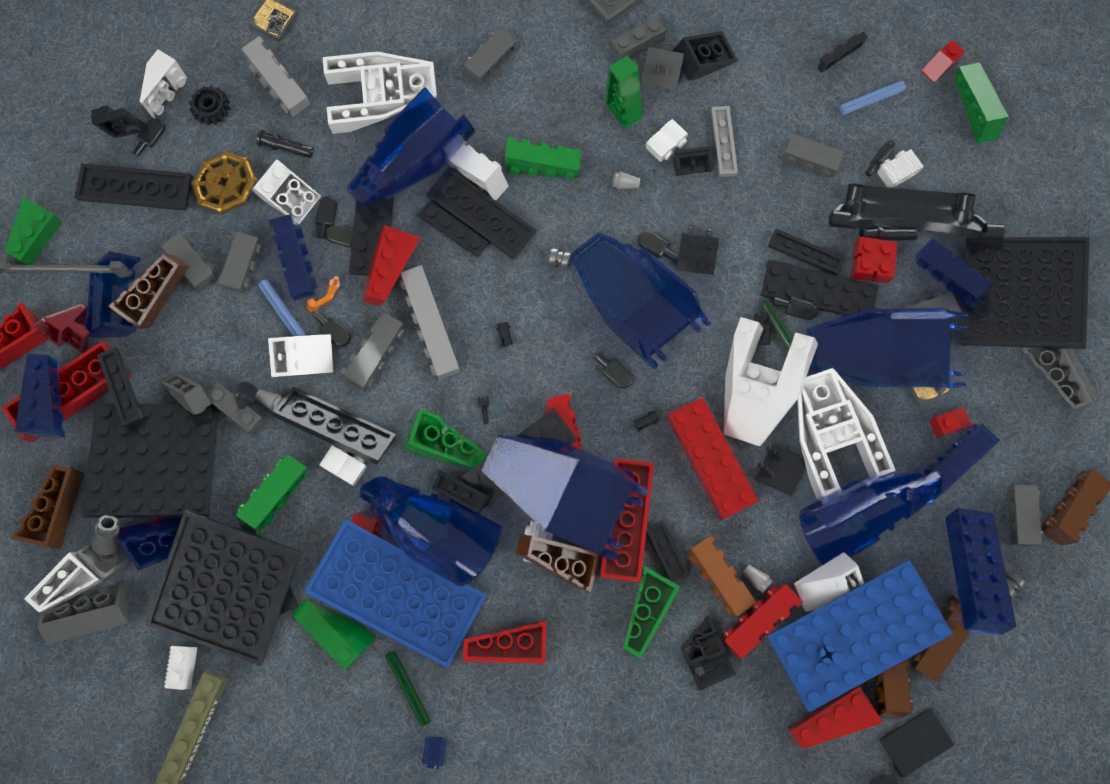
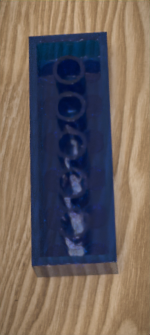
[945,508,1017,635]

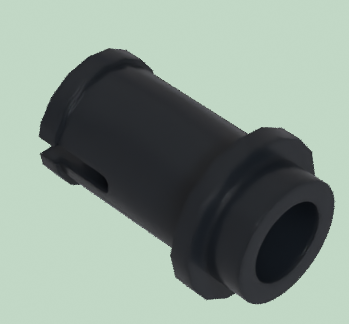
[496,322,513,347]
[633,411,659,432]

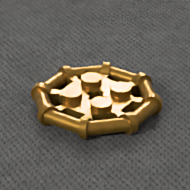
[191,151,257,215]

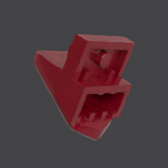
[34,304,90,353]

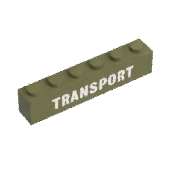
[155,672,228,784]

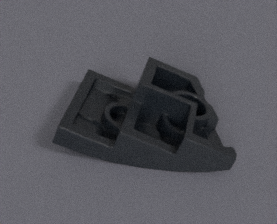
[680,615,736,691]

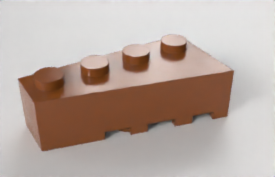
[687,535,756,617]

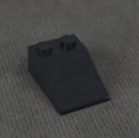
[672,31,738,81]

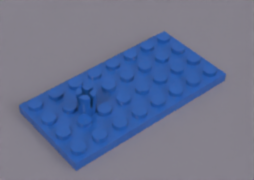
[304,519,487,668]
[767,560,953,712]

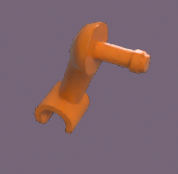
[306,276,340,313]

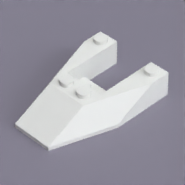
[323,52,437,134]
[723,317,818,446]
[797,368,896,499]

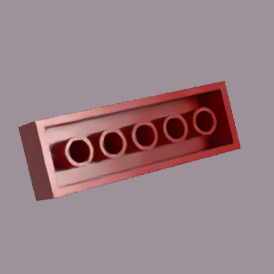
[1,340,131,443]
[666,397,759,521]
[599,458,654,583]

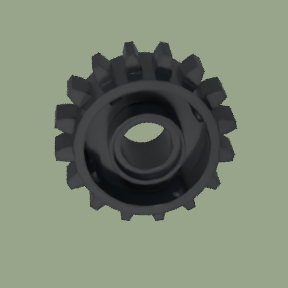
[189,85,231,126]

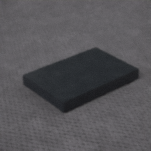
[879,708,954,778]

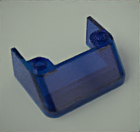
[86,251,141,338]

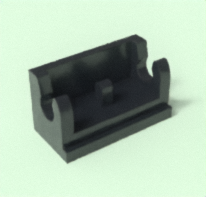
[673,146,713,176]

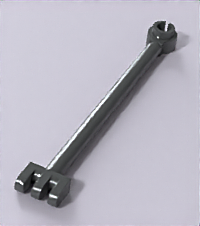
[0,259,132,277]

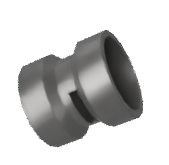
[548,247,571,270]

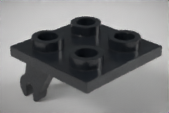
[677,226,719,275]
[756,444,805,496]

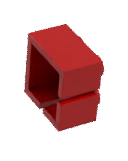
[851,237,897,284]

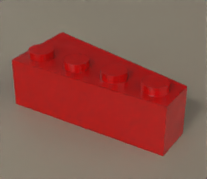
[362,225,421,307]
[0,302,48,370]
[544,393,589,480]
[722,584,803,659]
[463,621,546,665]
[787,686,883,749]

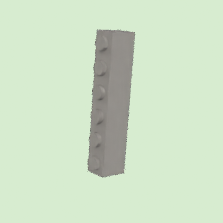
[399,265,460,380]

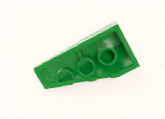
[403,409,486,469]
[292,599,377,670]

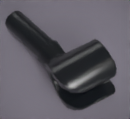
[478,396,490,424]

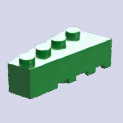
[605,55,643,129]
[954,62,1009,144]
[505,136,581,180]
[236,454,307,536]
[623,567,680,659]

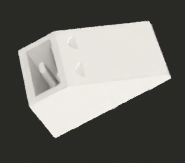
[140,50,187,118]
[252,160,321,224]
[268,334,334,377]
[794,553,864,612]

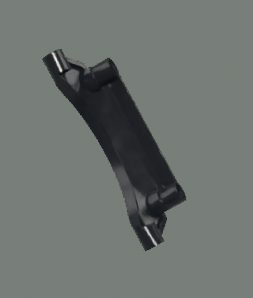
[828,184,1005,241]

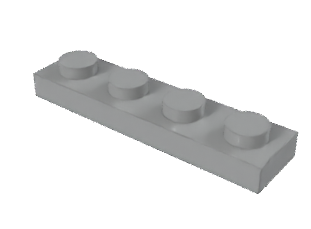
[710,106,738,177]

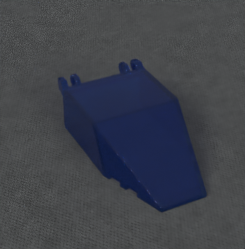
[571,232,711,369]
[806,308,968,389]
[482,435,649,560]

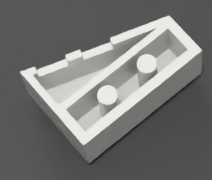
[446,142,509,200]
[24,552,102,612]

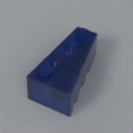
[268,214,318,301]
[916,238,994,308]
[15,354,65,438]
[921,423,1000,495]
[118,517,209,571]

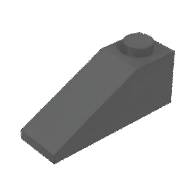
[161,372,211,415]

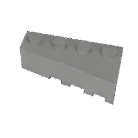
[242,36,310,117]

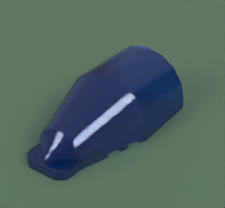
[347,87,475,206]
[799,471,946,566]
[359,477,503,587]

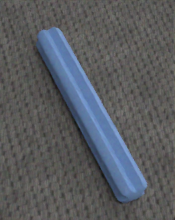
[839,81,906,115]
[258,280,306,336]

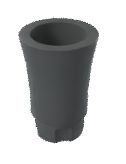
[91,515,121,555]

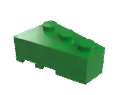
[5,197,62,264]

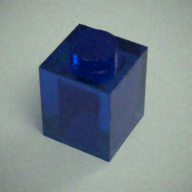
[422,736,448,769]

